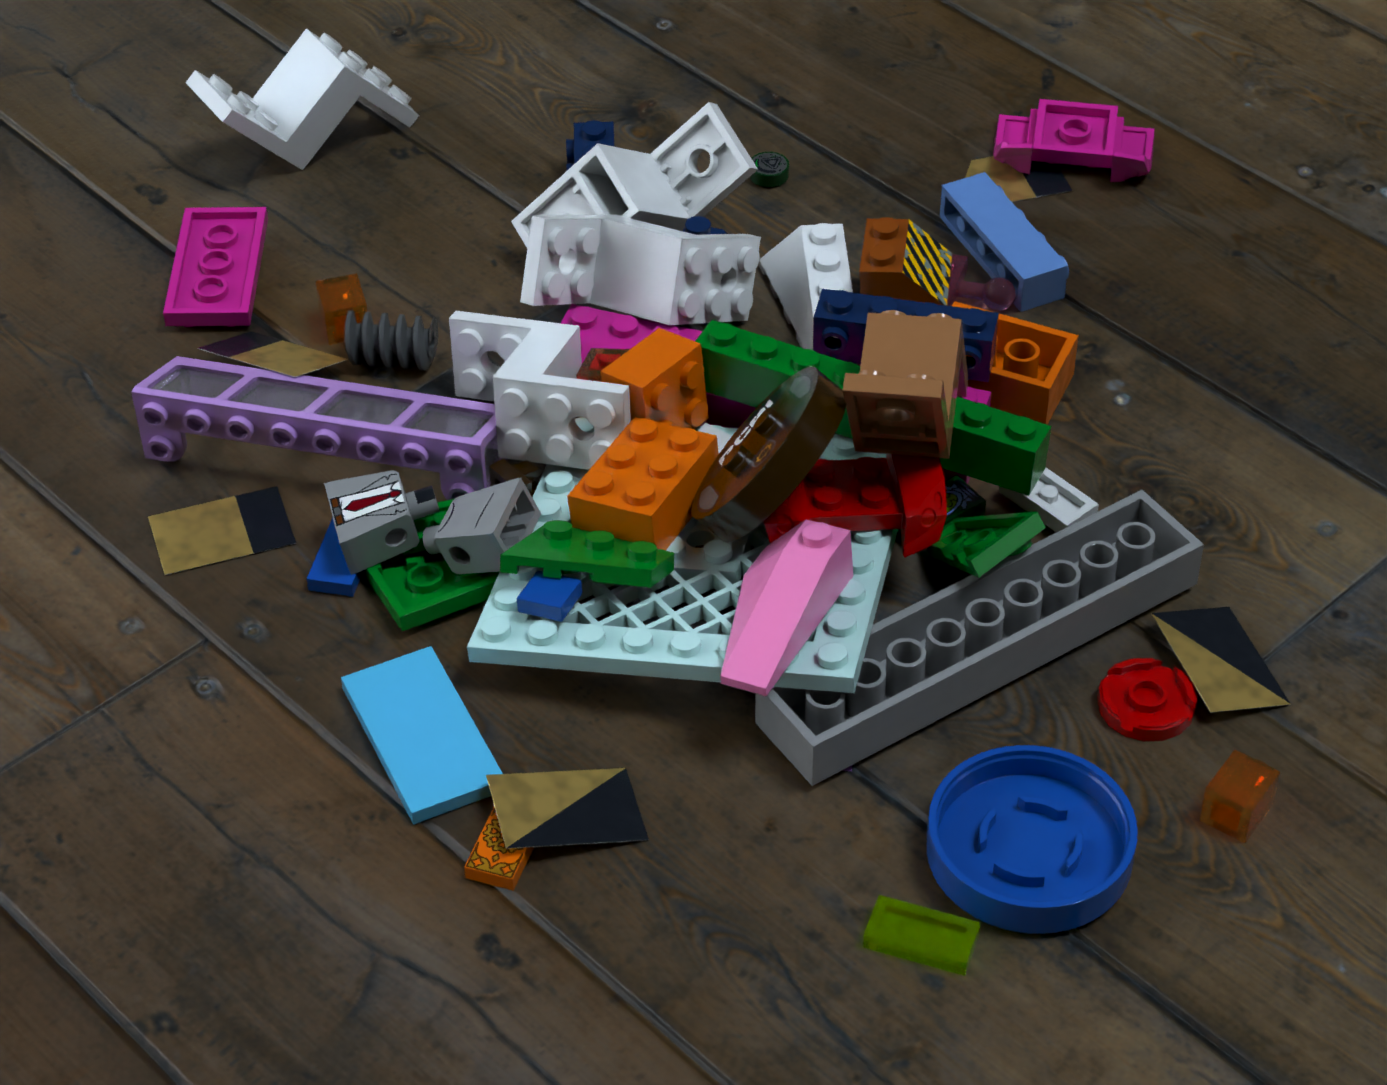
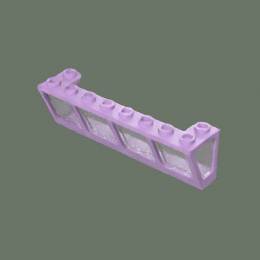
[131,356,508,500]

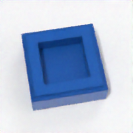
[516,570,583,622]

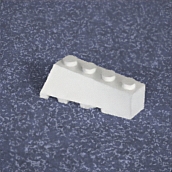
[759,223,853,350]

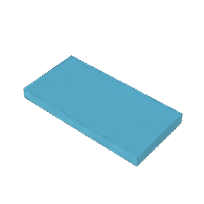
[341,646,503,825]

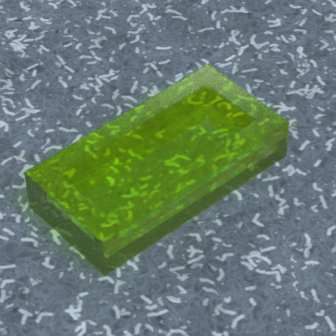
[863,895,981,976]

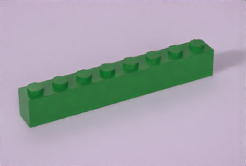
[695,320,1052,496]

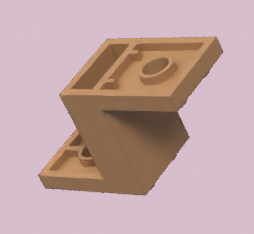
[842,310,968,459]

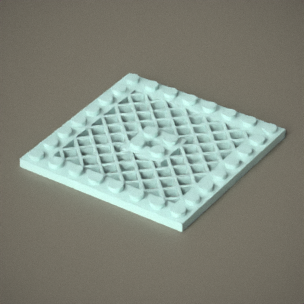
[467,417,898,693]

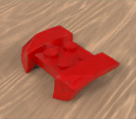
[764,454,947,557]

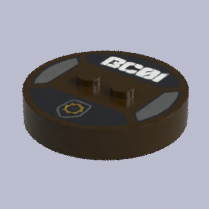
[692,367,847,543]

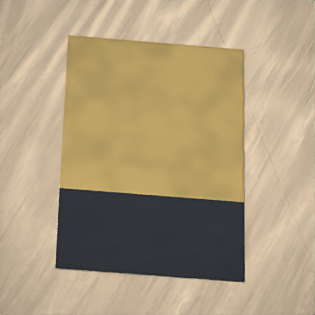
[965,156,1072,202]
[197,331,348,377]
[148,486,296,575]

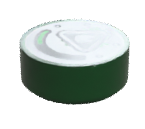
[750,152,789,188]

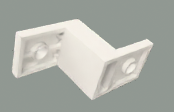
[186,29,419,170]
[511,102,758,267]
[520,215,761,325]
[449,311,631,470]

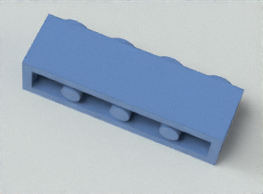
[940,172,1069,312]

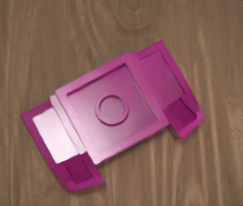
[993,99,1155,182]

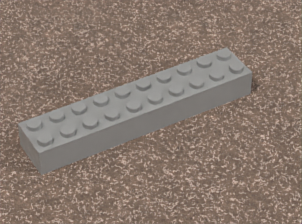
[755,490,1204,786]

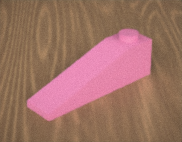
[720,519,853,696]

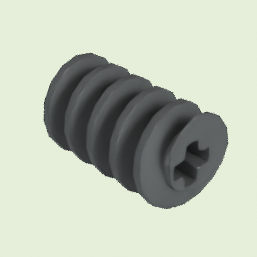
[344,310,438,371]

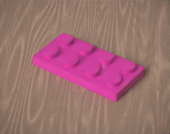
[163,207,268,327]

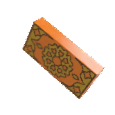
[464,807,534,891]

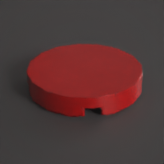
[1097,658,1197,742]

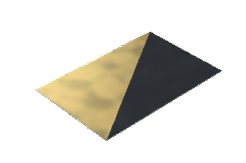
[1151,607,1291,713]
[486,768,649,848]

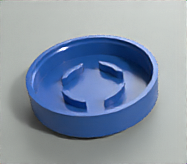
[926,745,1138,934]

